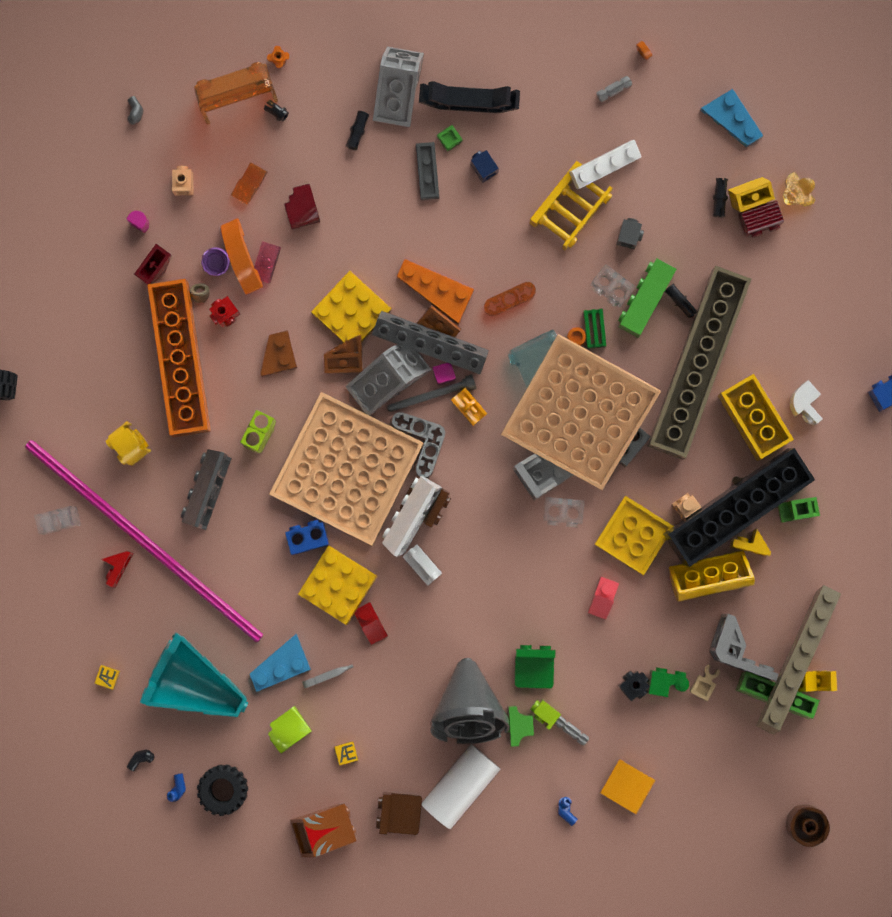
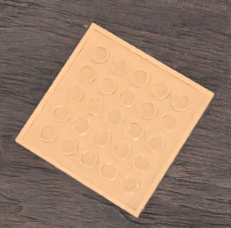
[501,334,661,490]
[269,392,424,546]

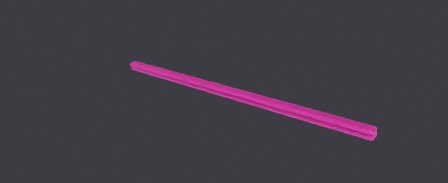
[25,440,263,642]

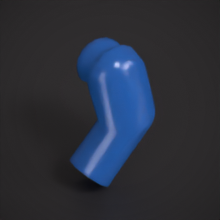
[167,773,186,802]
[558,797,578,826]

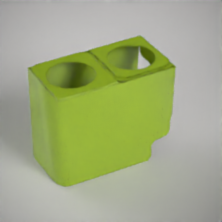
[240,410,276,453]
[268,706,312,754]

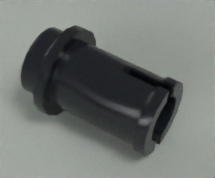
[264,100,289,122]

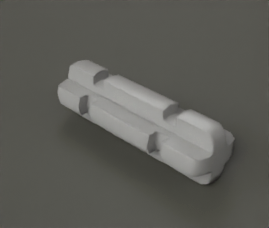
[596,76,632,102]
[554,716,589,746]

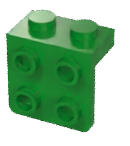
[515,645,556,689]

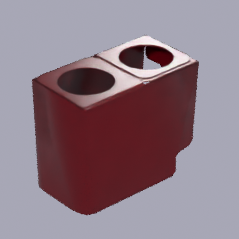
[284,184,320,230]

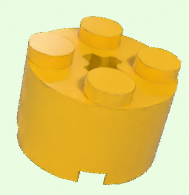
[105,421,151,466]

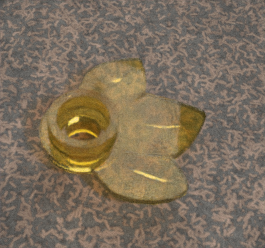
[783,172,816,206]

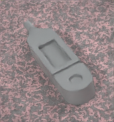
[302,664,353,688]

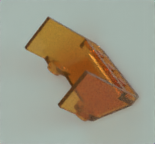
[194,62,278,124]

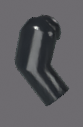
[126,749,155,772]

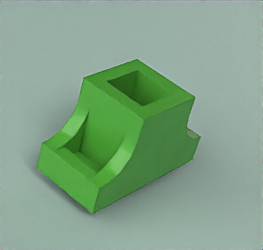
[778,497,820,523]
[508,706,534,747]

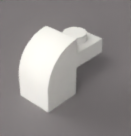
[790,380,823,426]

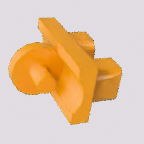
[451,388,488,426]

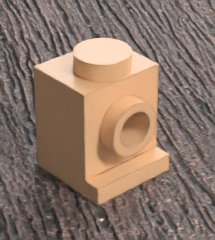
[172,166,194,196]
[672,493,702,520]

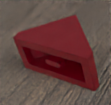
[134,244,172,285]

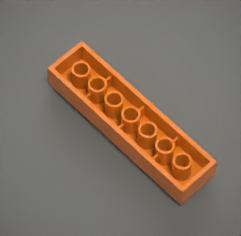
[147,279,211,438]

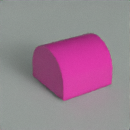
[126,211,149,233]

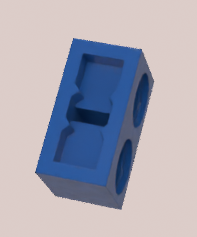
[285,520,330,555]

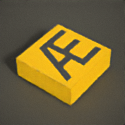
[94,665,120,690]
[334,741,359,766]

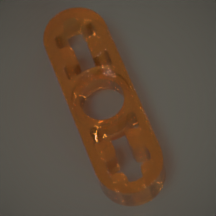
[484,282,536,316]

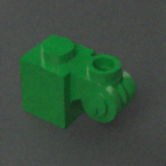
[647,667,689,697]

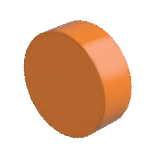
[636,41,653,60]
[567,327,586,346]

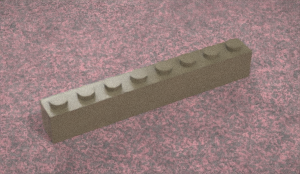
[756,585,841,735]

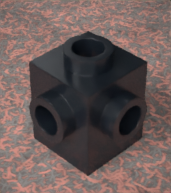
[618,670,650,701]

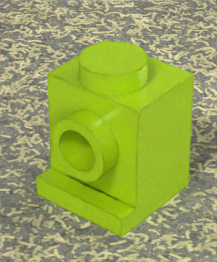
[530,699,561,730]

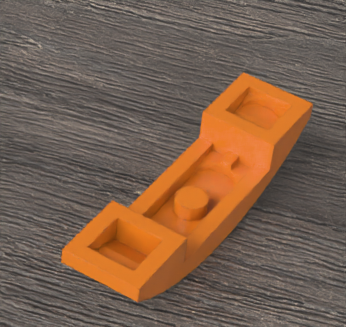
[221,218,263,295]

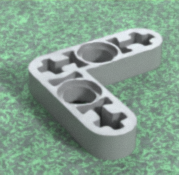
[392,412,445,478]

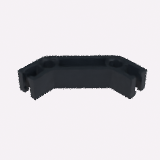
[419,81,520,113]

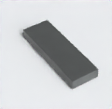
[416,142,439,200]

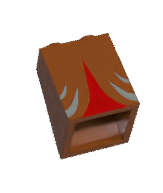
[290,803,357,857]

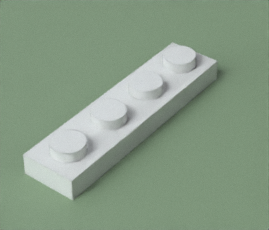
[569,140,642,189]

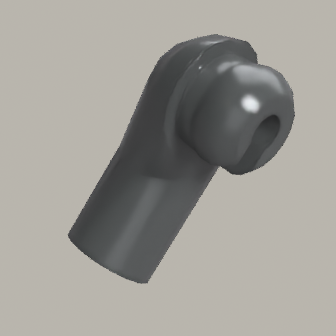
[127,96,144,125]

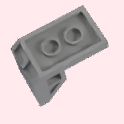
[373,47,424,127]
[345,344,431,416]
[513,454,573,501]
[709,614,778,681]

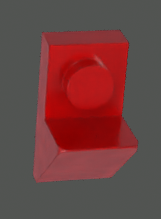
[101,551,134,588]
[354,602,388,645]

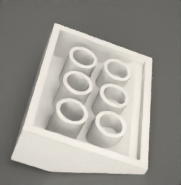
[382,476,442,557]

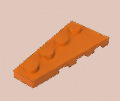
[397,259,474,325]

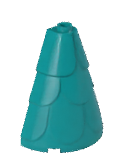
[140,632,248,717]

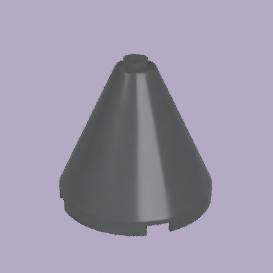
[430,658,509,744]

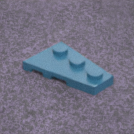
[700,89,763,147]
[250,634,311,692]

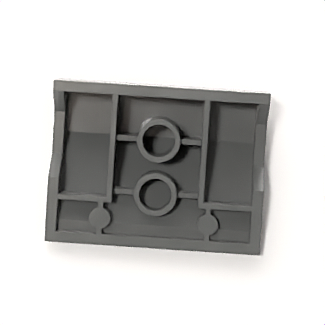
[181,449,232,530]

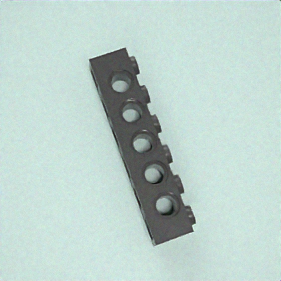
[372,311,489,374]

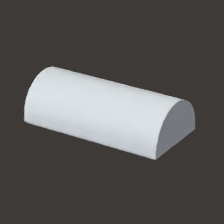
[421,744,501,829]

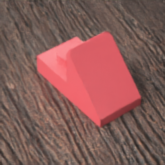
[588,577,619,619]

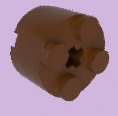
[786,805,830,847]

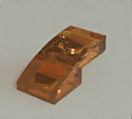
[231,162,268,205]

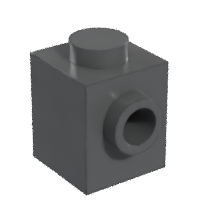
[616,218,644,250]

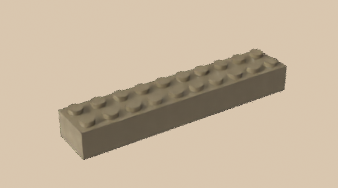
[647,266,751,460]

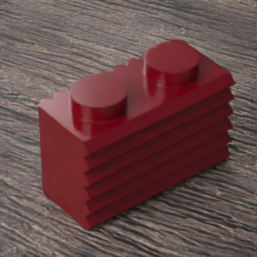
[738,200,784,238]

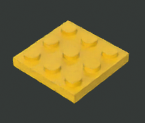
[311,271,392,342]
[594,496,674,575]
[298,545,378,625]

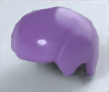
[201,247,230,276]

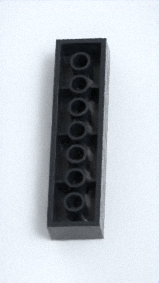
[663,448,815,567]

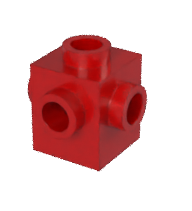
[209,296,240,327]

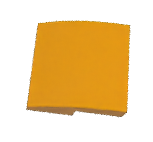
[600,759,656,814]

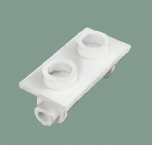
[403,545,442,586]

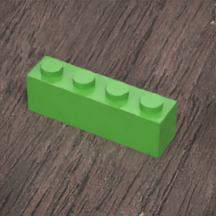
[618,258,677,338]
[736,671,820,719]

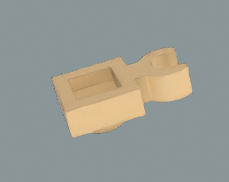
[690,664,720,701]

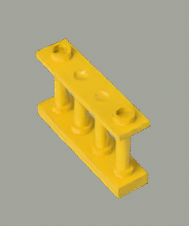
[529,161,613,251]

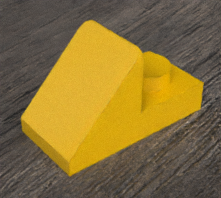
[730,529,771,557]

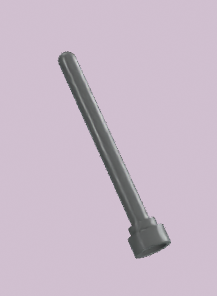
[387,374,477,412]

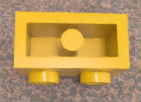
[728,177,775,212]

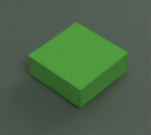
[437,125,463,152]

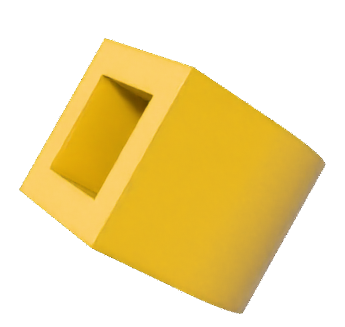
[798,671,837,692]

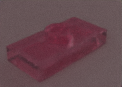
[254,241,281,283]

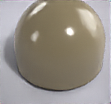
[190,283,210,303]

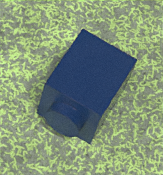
[470,150,499,183]

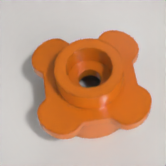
[267,46,290,68]

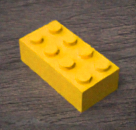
[718,374,794,461]

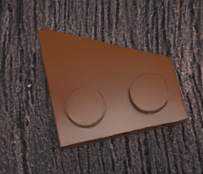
[416,305,461,337]
[261,330,297,377]
[324,334,363,373]

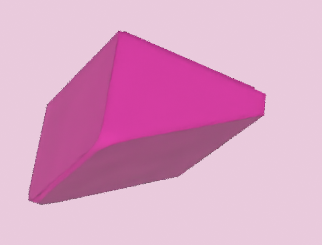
[432,363,456,385]

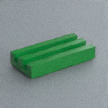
[583,308,607,349]

